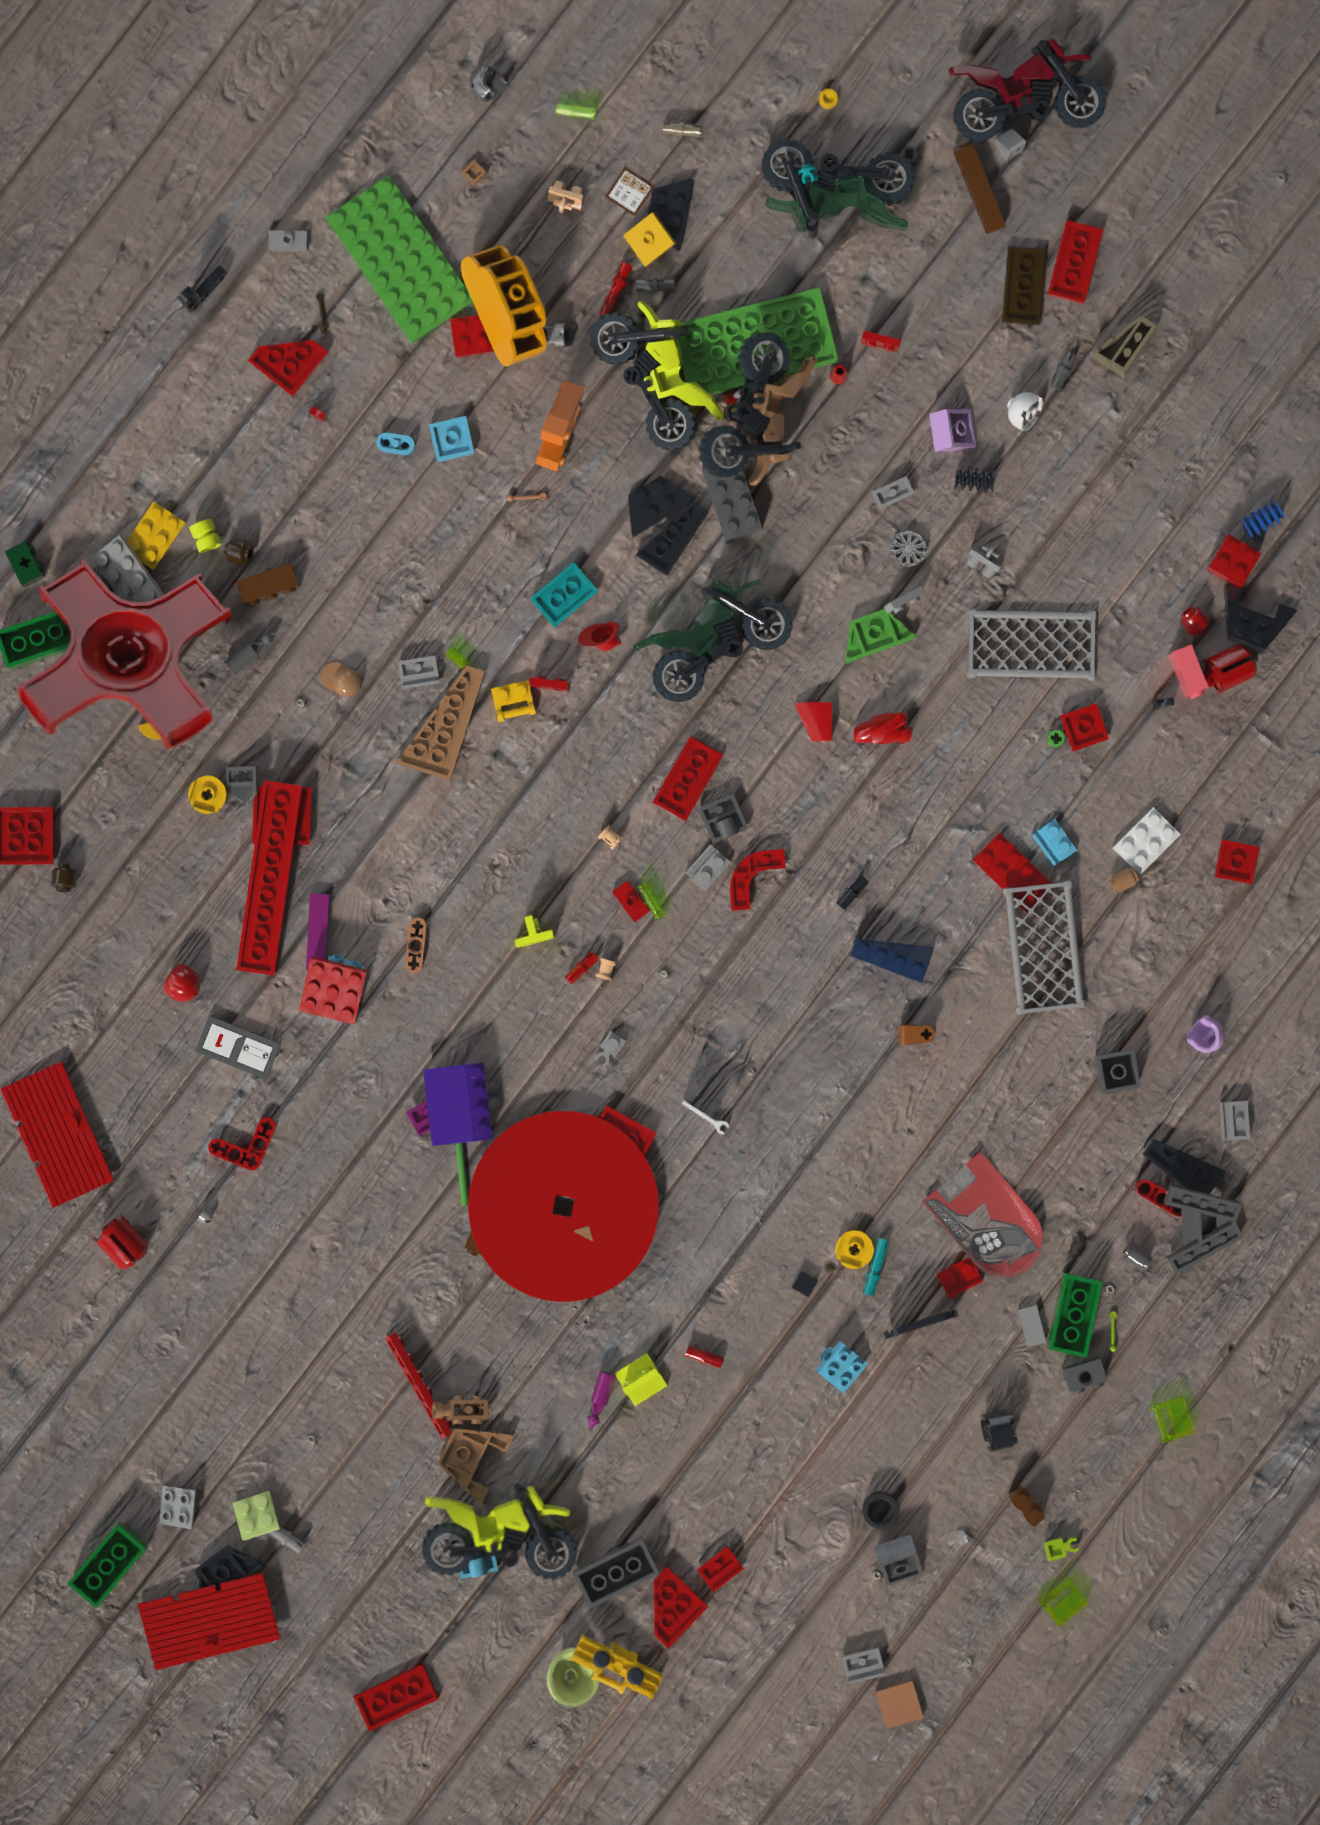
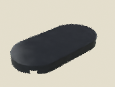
[883,1309,959,1339]

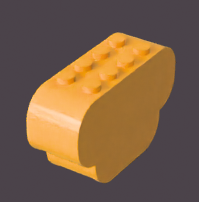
[461,245,546,367]

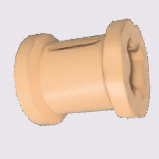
[598,825,623,850]
[595,958,617,981]

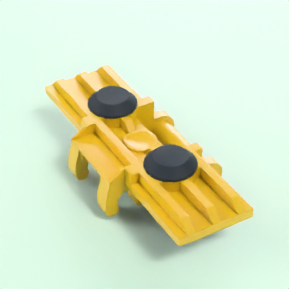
[570,1635,664,1699]

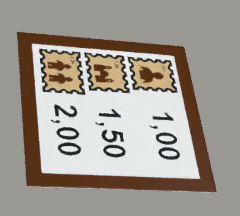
[605,167,655,216]

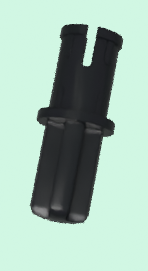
[836,876,869,910]

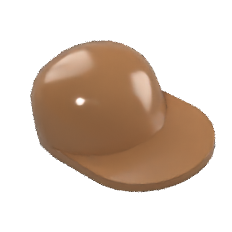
[321,662,362,697]

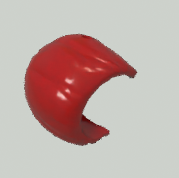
[163,964,200,1002]

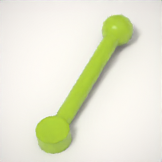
[1109,1311,1117,1352]

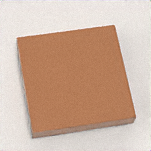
[875,1680,923,1729]

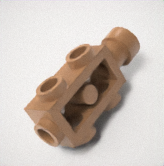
[432,1396,492,1424]

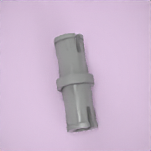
[269,1527,306,1554]

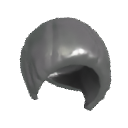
[469,65,508,102]

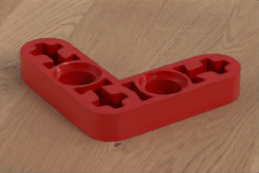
[208,1117,276,1170]

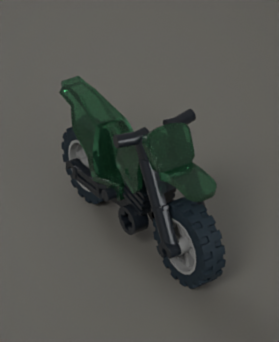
[762,139,915,238]
[632,579,793,702]

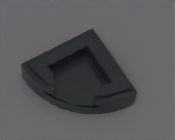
[1152,697,1175,708]

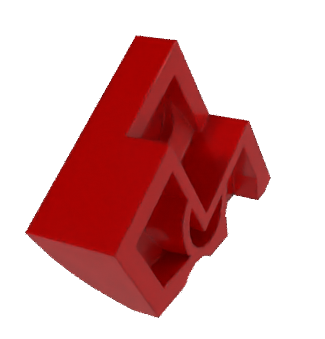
[795,702,832,742]

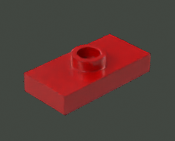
[612,881,650,923]

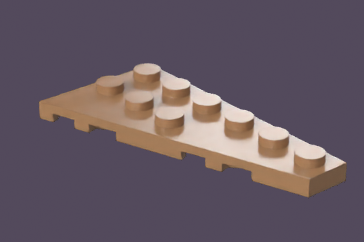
[395,665,485,781]

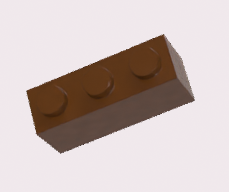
[236,563,300,607]

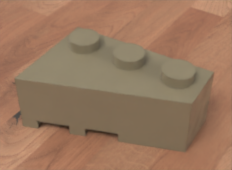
[1093,316,1157,379]

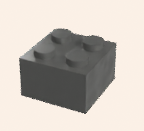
[1094,1049,1141,1094]

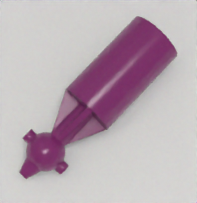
[587,1371,616,1429]

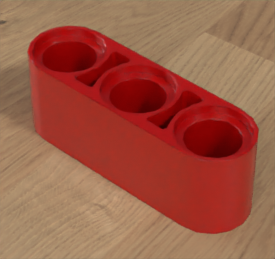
[1135,1179,1182,1217]

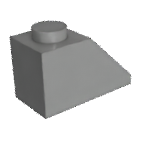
[994,128,1026,162]

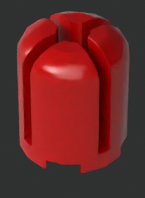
[1201,644,1257,694]
[93,1214,148,1269]

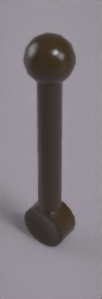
[316,293,328,333]

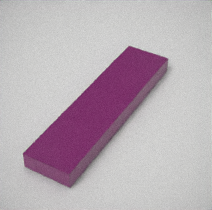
[306,894,330,970]

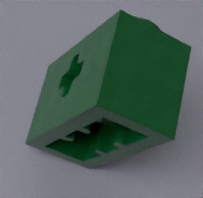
[4,541,45,588]

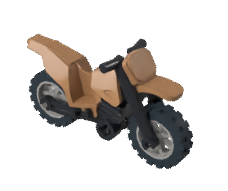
[698,332,817,486]

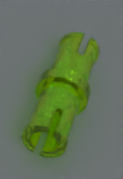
[556,102,595,120]
[637,881,666,920]

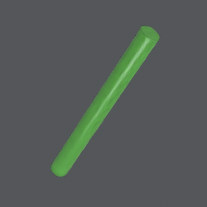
[455,1143,468,1206]

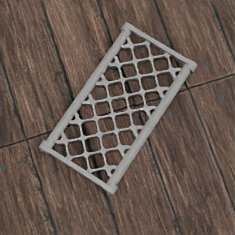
[967,608,1097,680]
[1003,880,1086,1015]

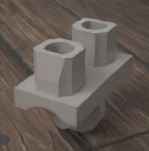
[966,544,1002,578]

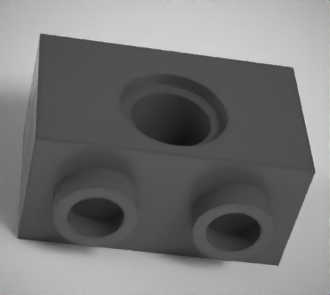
[1062,1357,1107,1394]

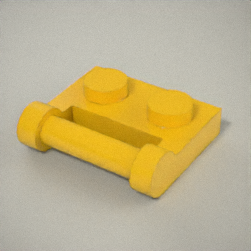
[491,680,536,722]

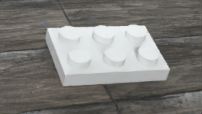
[1112,807,1181,875]

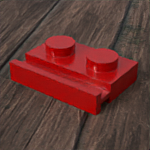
[860,331,901,352]
[529,675,569,692]
[936,1256,983,1299]
[697,1546,744,1592]

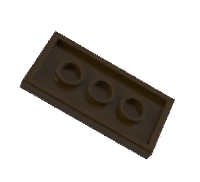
[1002,246,1046,326]

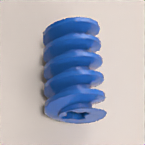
[1241,501,1284,539]

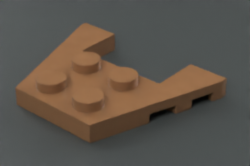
[438,1427,514,1505]

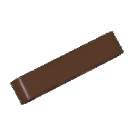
[953,141,1005,235]

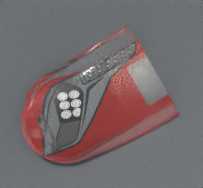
[922,1152,1043,1277]

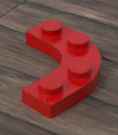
[730,849,786,911]

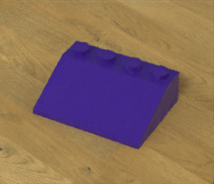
[423,1063,492,1146]

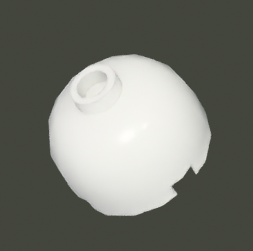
[1007,392,1044,431]

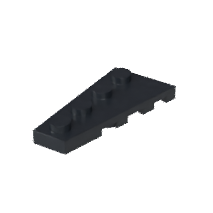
[1142,1139,1227,1194]

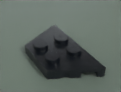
[648,178,693,252]
[628,475,696,538]
[196,1545,264,1590]

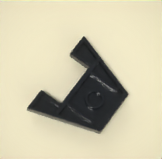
[1224,583,1297,653]

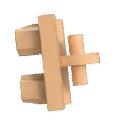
[547,181,583,214]

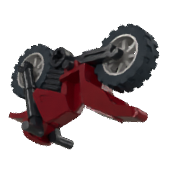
[948,38,1107,142]

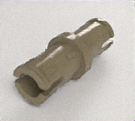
[662,121,702,137]

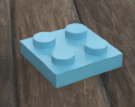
[429,416,475,462]

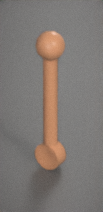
[507,493,547,502]

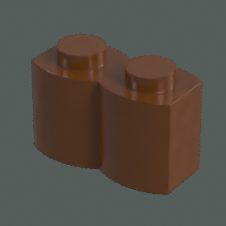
[1008,1485,1045,1526]

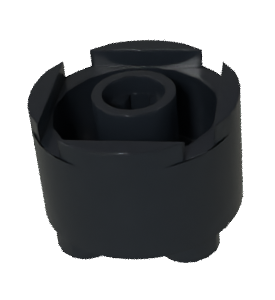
[980,1409,1018,1452]

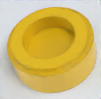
[819,89,838,109]

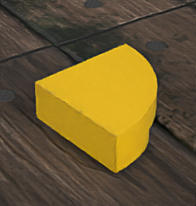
[138,723,162,740]

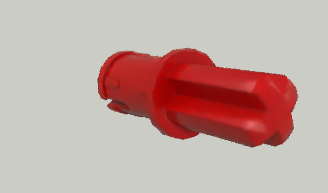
[565,951,599,984]
[685,1345,724,1368]

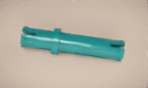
[862,1238,890,1297]

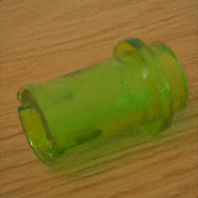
[445,646,470,670]

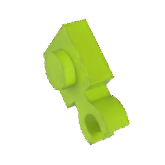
[1043,1537,1079,1562]

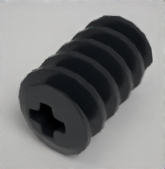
[954,466,995,493]

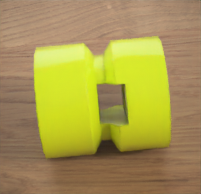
[189,519,222,553]

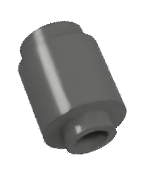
[1122,1243,1152,1270]

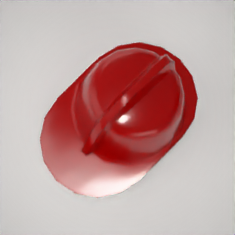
[578,622,622,651]

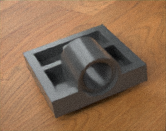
[698,794,748,844]

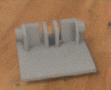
[159,1485,198,1529]

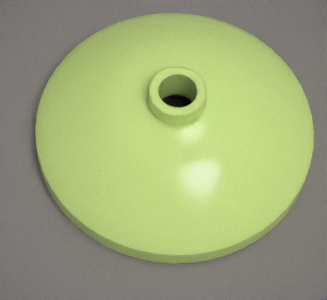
[547,1647,599,1707]

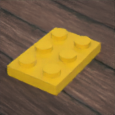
[127,501,186,570]

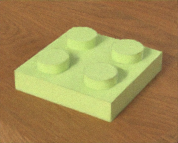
[233,1491,280,1541]

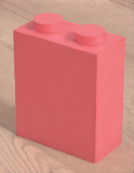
[1168,645,1208,699]

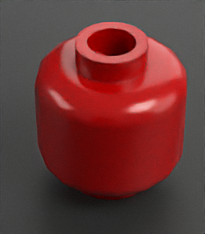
[1180,607,1209,636]

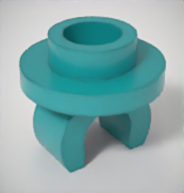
[798,163,818,184]

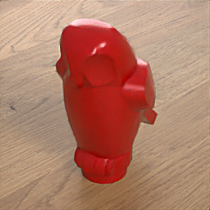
[853,711,912,744]

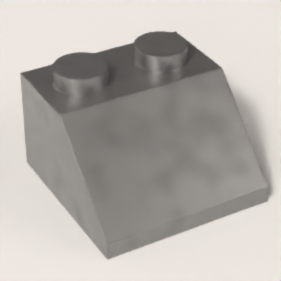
[874,1534,923,1586]

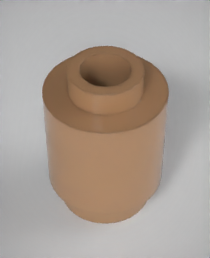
[1109,868,1139,893]

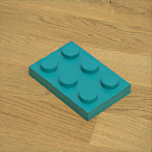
[530,562,598,629]

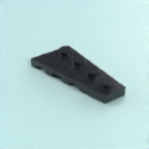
[635,502,709,576]

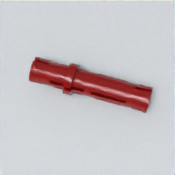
[599,262,633,317]

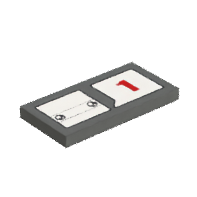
[195,1016,281,1080]

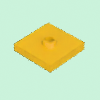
[623,212,676,267]

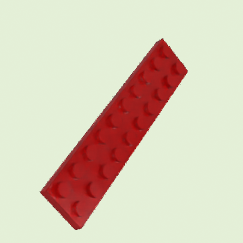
[236,780,303,976]

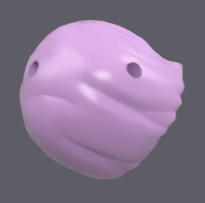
[1187,1015,1225,1053]

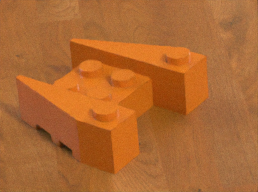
[536,380,585,472]

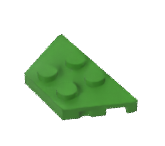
[845,609,916,664]

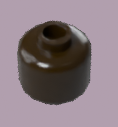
[224,538,254,564]
[51,864,77,892]

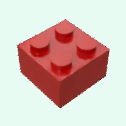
[1206,534,1262,588]

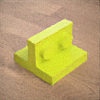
[514,915,555,948]
[614,1353,668,1406]

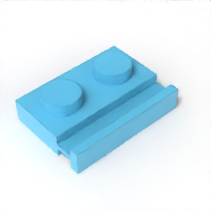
[1032,819,1077,866]

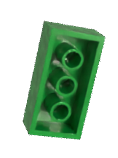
[0,611,71,670]
[1047,1272,1103,1358]
[67,1521,149,1609]

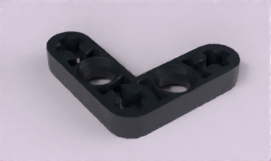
[178,266,228,313]

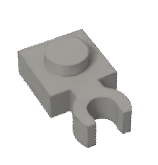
[595,1031,626,1066]

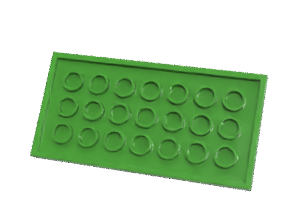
[326,175,473,344]
[677,287,839,395]

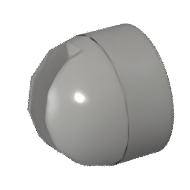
[197,1206,213,1223]

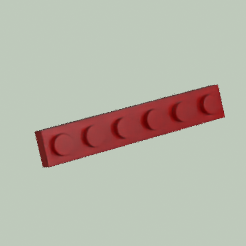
[385,1333,452,1438]

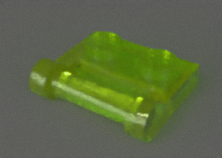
[1149,1396,1195,1443]
[1037,1576,1089,1628]

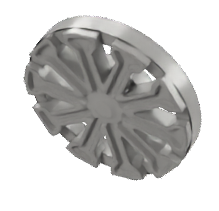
[890,531,926,567]

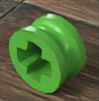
[1047,730,1065,747]

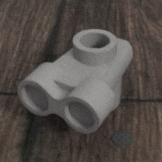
[543,323,565,346]

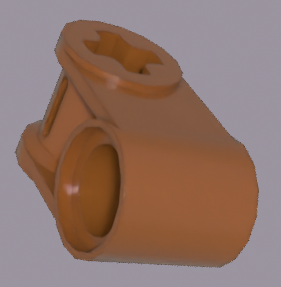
[898,1025,935,1045]

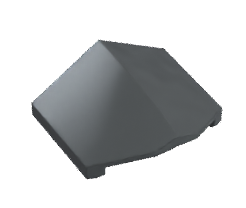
[226,766,258,802]

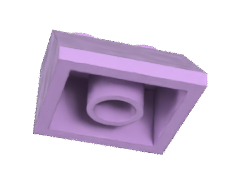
[929,409,977,452]

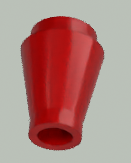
[829,365,848,384]

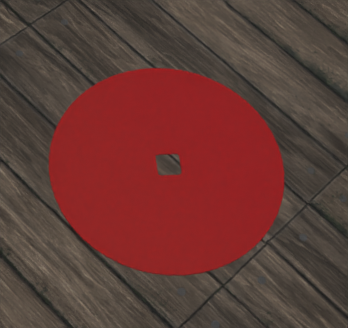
[468,1111,659,1302]

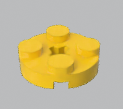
[188,775,227,814]
[835,1230,874,1269]

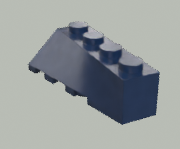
[849,938,934,983]

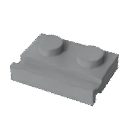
[397,656,440,690]
[685,844,731,891]
[1219,1101,1250,1141]
[841,1647,885,1685]

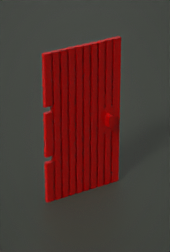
[0,1061,114,1208]
[137,1573,281,1670]

